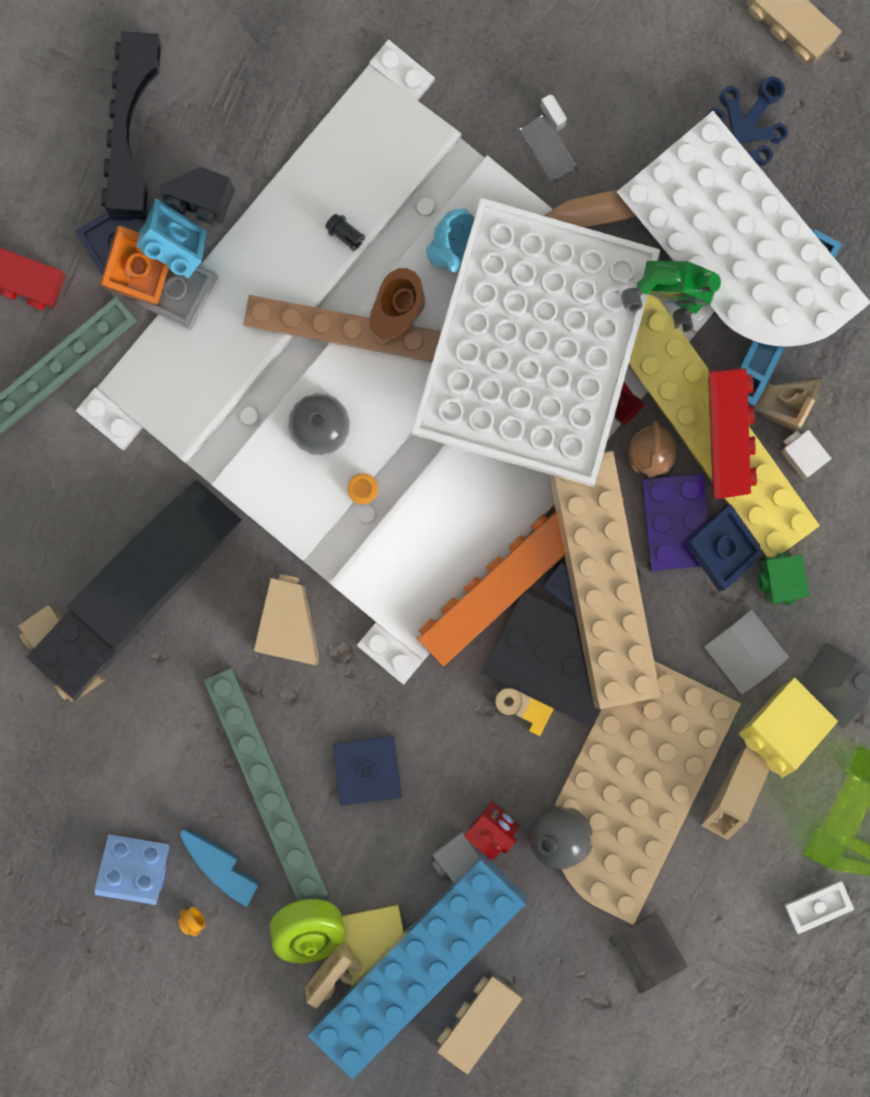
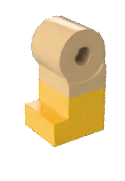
[495,688,553,736]

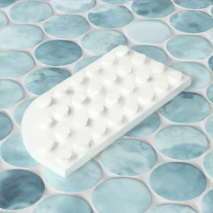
[617,111,870,346]

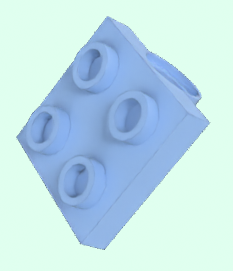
[95,834,169,905]

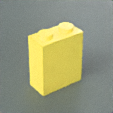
[739,677,838,778]

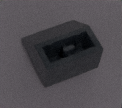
[159,167,235,225]

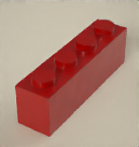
[0,248,66,311]

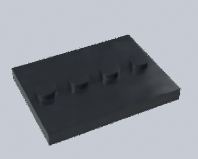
[482,592,601,727]

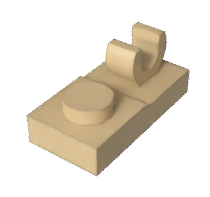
[305,943,362,1009]

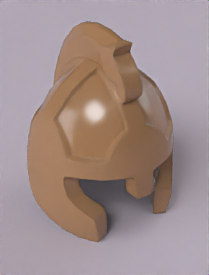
[626,420,677,477]

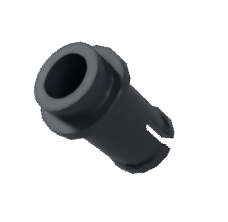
[325,214,366,251]

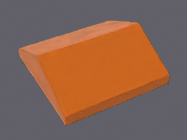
[100,226,169,305]

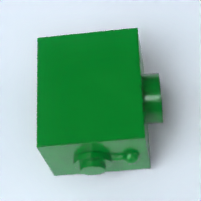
[758,552,809,605]

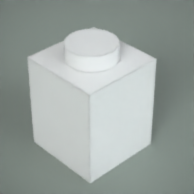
[780,430,832,480]

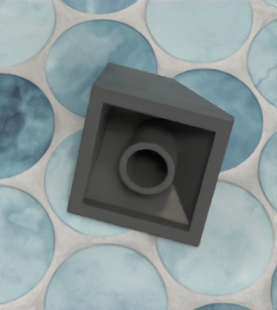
[800,643,870,728]

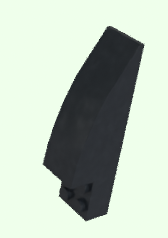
[26,479,242,701]

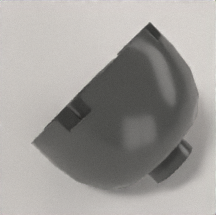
[288,393,350,455]
[529,806,593,869]

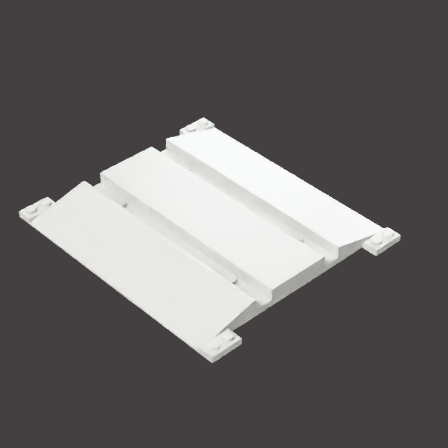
[76,39,714,685]

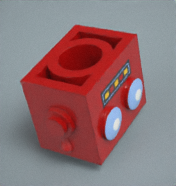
[464,801,520,861]

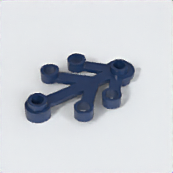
[704,76,788,166]

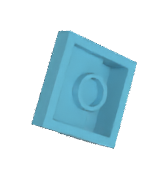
[136,198,207,278]

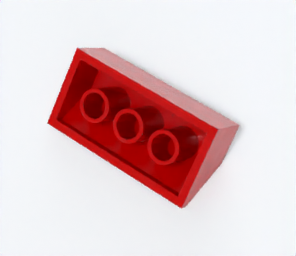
[708,368,757,499]

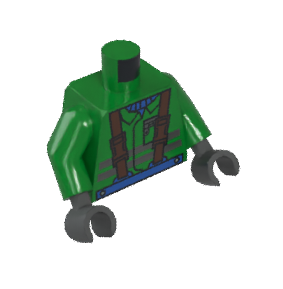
[621,261,721,332]

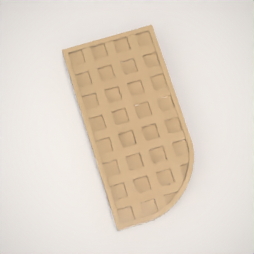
[554,661,741,925]

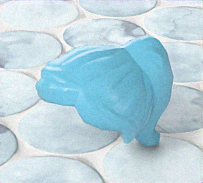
[426,208,474,272]

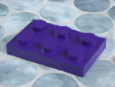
[641,474,708,571]

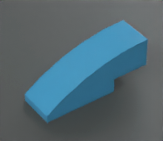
[180,827,261,907]

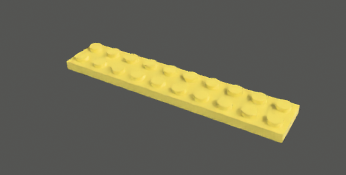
[628,294,820,558]

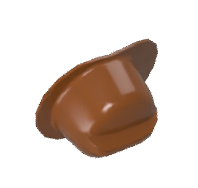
[369,268,425,339]

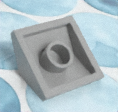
[703,609,790,695]

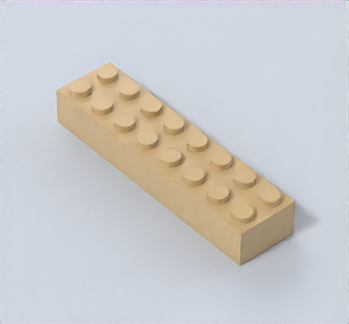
[549,451,661,709]

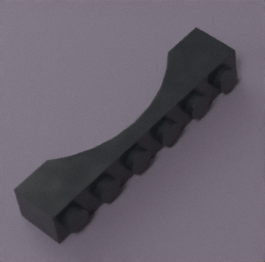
[101,31,162,219]

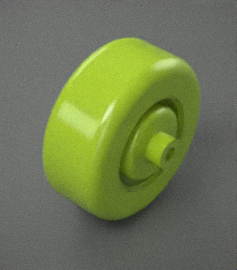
[269,899,345,964]

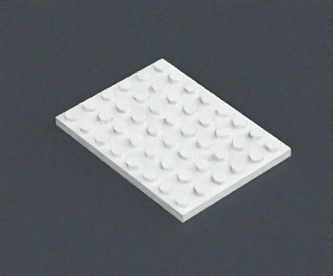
[412,198,660,487]

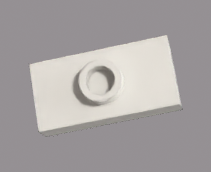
[784,880,854,934]

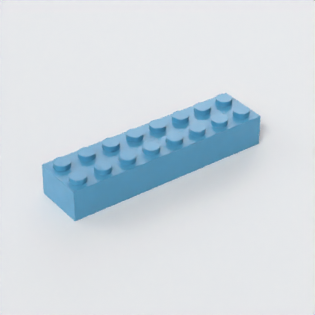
[308,853,527,1080]

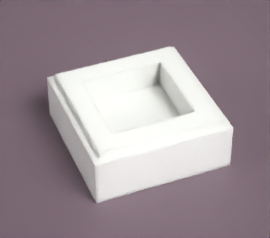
[540,94,567,132]

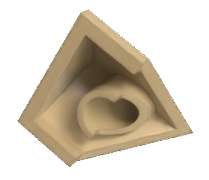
[754,379,822,432]

